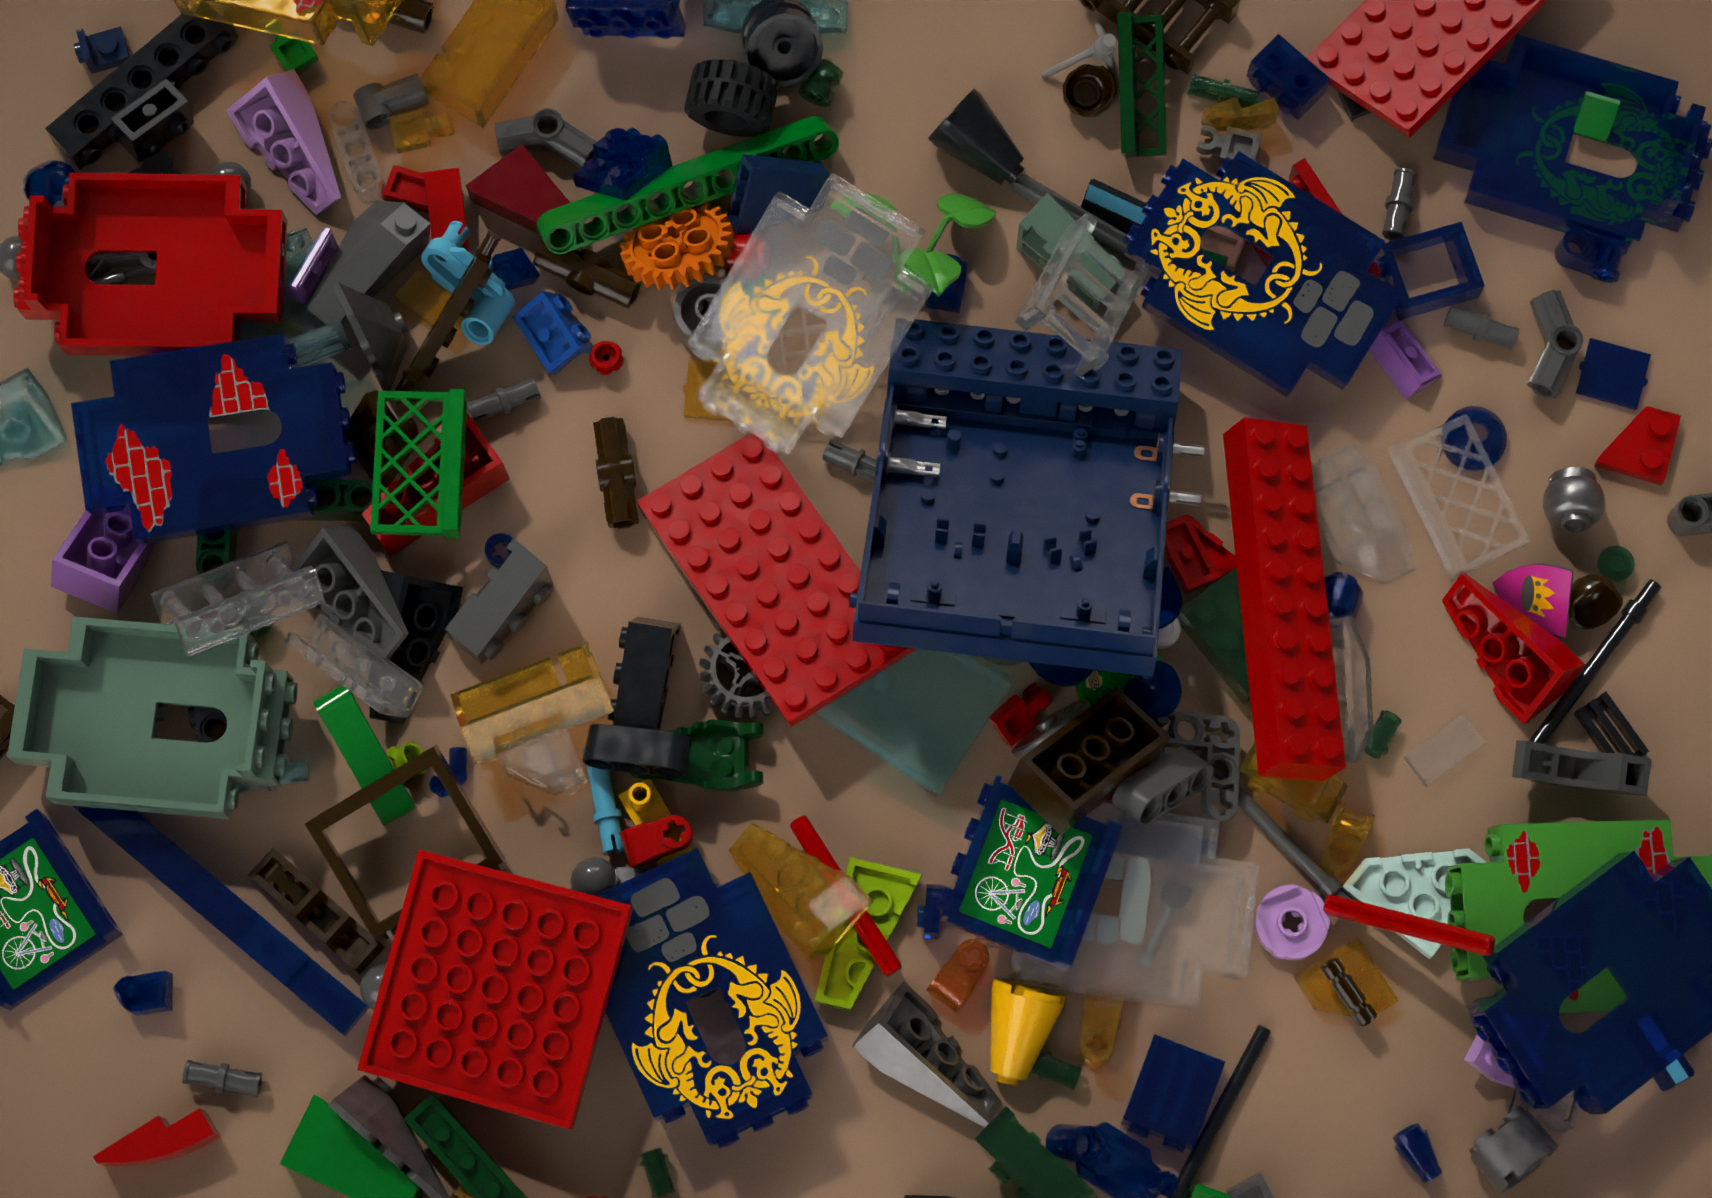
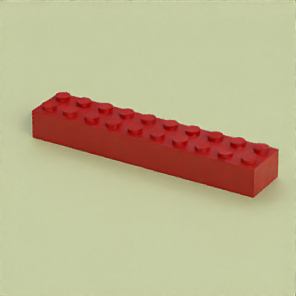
[1223,417,1346,782]

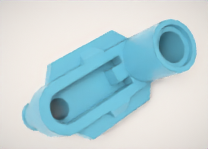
[421,221,515,345]

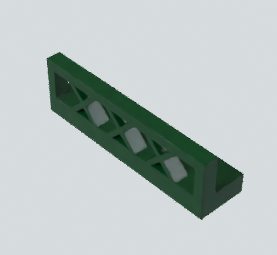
[1117,12,1167,158]
[404,1093,528,1198]

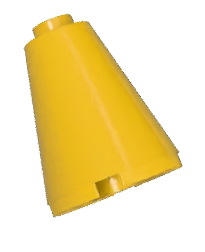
[990,978,1066,1086]

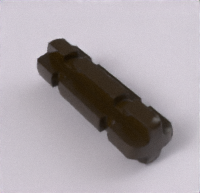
[1320,958,1377,1026]

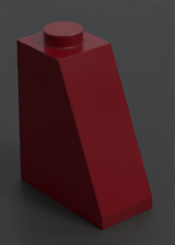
[466,144,570,236]

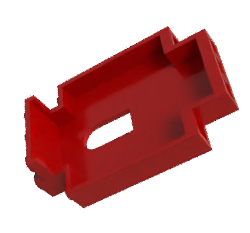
[13,173,288,357]

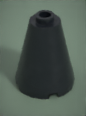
[928,89,1025,184]

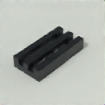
[1573,691,1649,757]

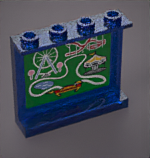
[937,775,1123,971]
[0,809,124,1011]

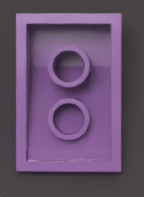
[51,486,168,614]

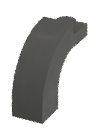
[1512,740,1651,796]

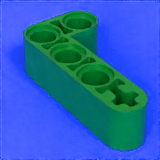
[313,682,416,826]

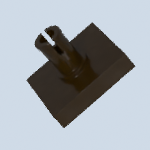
[340,390,418,487]

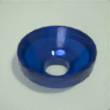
[1441,406,1507,471]

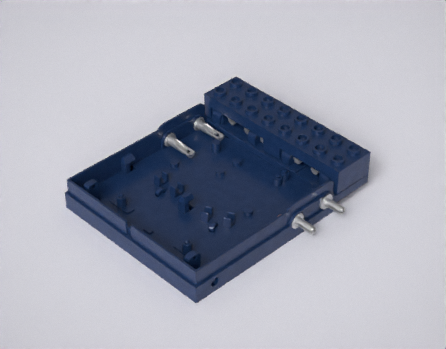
[849,317,1205,677]

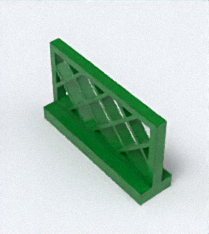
[370,389,468,539]

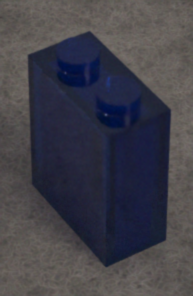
[1120,1034,1225,1153]

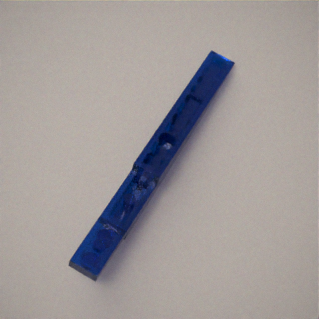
[73,806,370,1036]

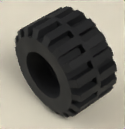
[684,59,779,136]

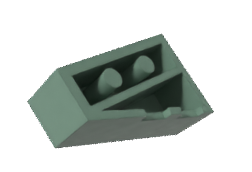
[1016,193,1126,314]

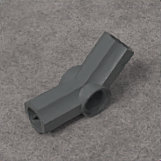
[494,108,601,171]
[1527,290,1584,399]

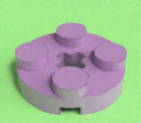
[1254,884,1330,961]

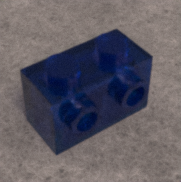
[1247,34,1331,120]

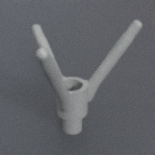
[1041,22,1119,88]

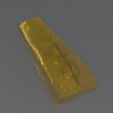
[729,823,873,958]

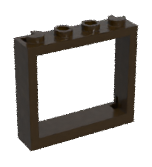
[305,744,505,939]

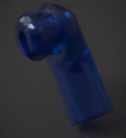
[429,747,467,797]

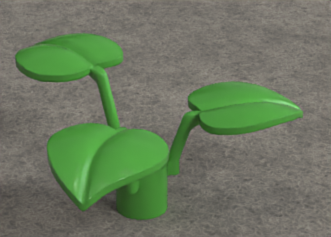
[830,193,996,296]

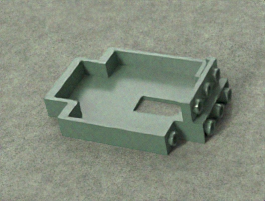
[7,616,298,819]

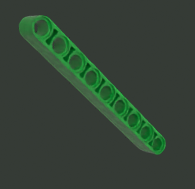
[536,116,839,254]

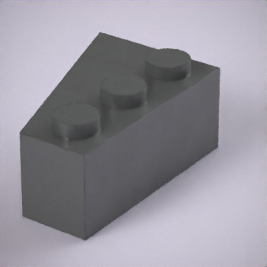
[445,538,553,665]

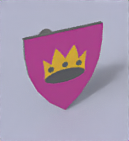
[1492,563,1574,637]

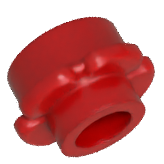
[589,341,624,375]

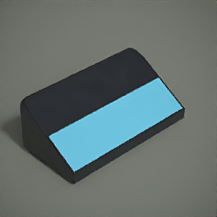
[1081,179,1155,241]

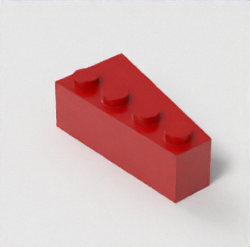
[362,412,510,557]

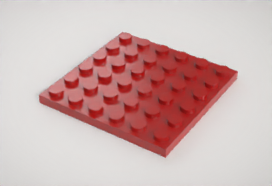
[357,849,634,1130]

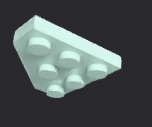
[1341,848,1486,959]

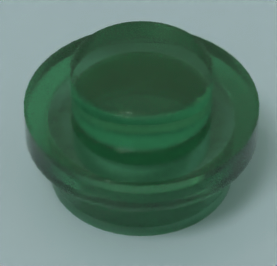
[1597,546,1635,582]

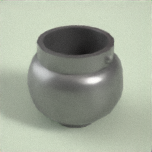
[1543,467,1605,534]

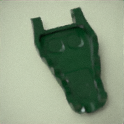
[630,719,764,792]

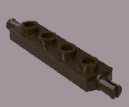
[394,231,501,391]

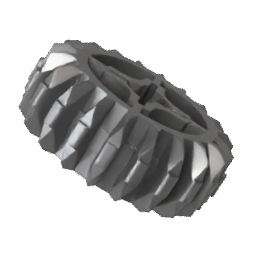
[698,633,776,720]

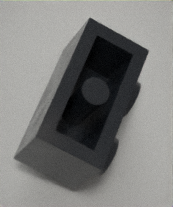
[111,79,194,163]

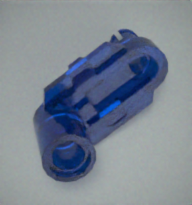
[1045,1122,1178,1198]

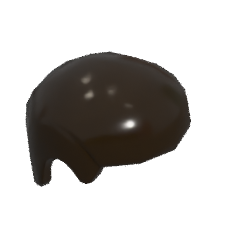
[1062,64,1116,118]
[1569,574,1623,629]

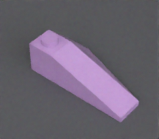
[226,69,341,215]

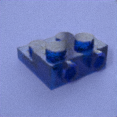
[572,128,673,201]

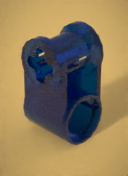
[1554,227,1629,283]

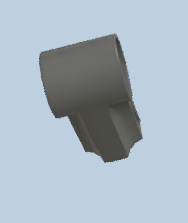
[353,73,429,129]

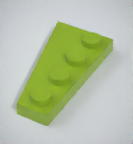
[814,857,922,1011]

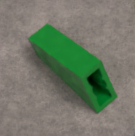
[280,1095,424,1198]

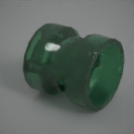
[798,59,844,107]

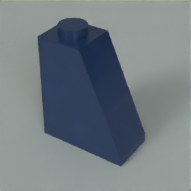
[727,154,832,234]

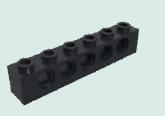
[45,0,238,170]

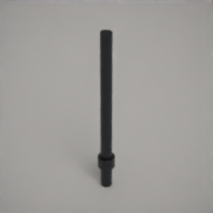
[1529,579,1661,744]
[1164,1025,1271,1198]

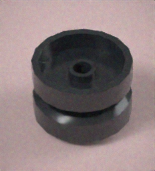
[740,0,824,86]

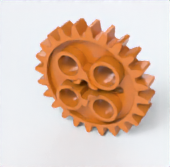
[620,202,735,290]

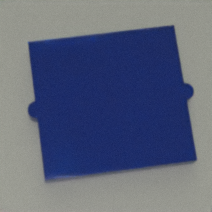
[1575,338,1651,410]

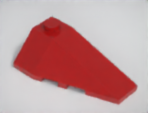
[1442,573,1586,725]

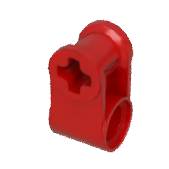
[619,815,693,869]

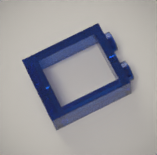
[1374,222,1485,321]

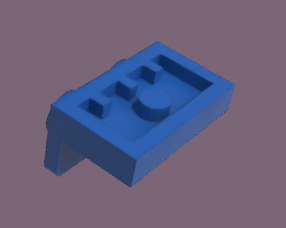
[512,291,593,374]

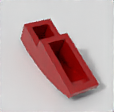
[93,1108,221,1167]

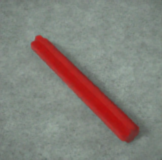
[790,815,902,977]
[1323,894,1496,956]

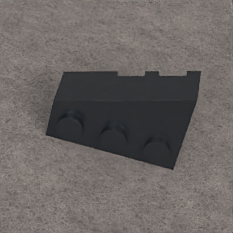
[608,617,680,730]

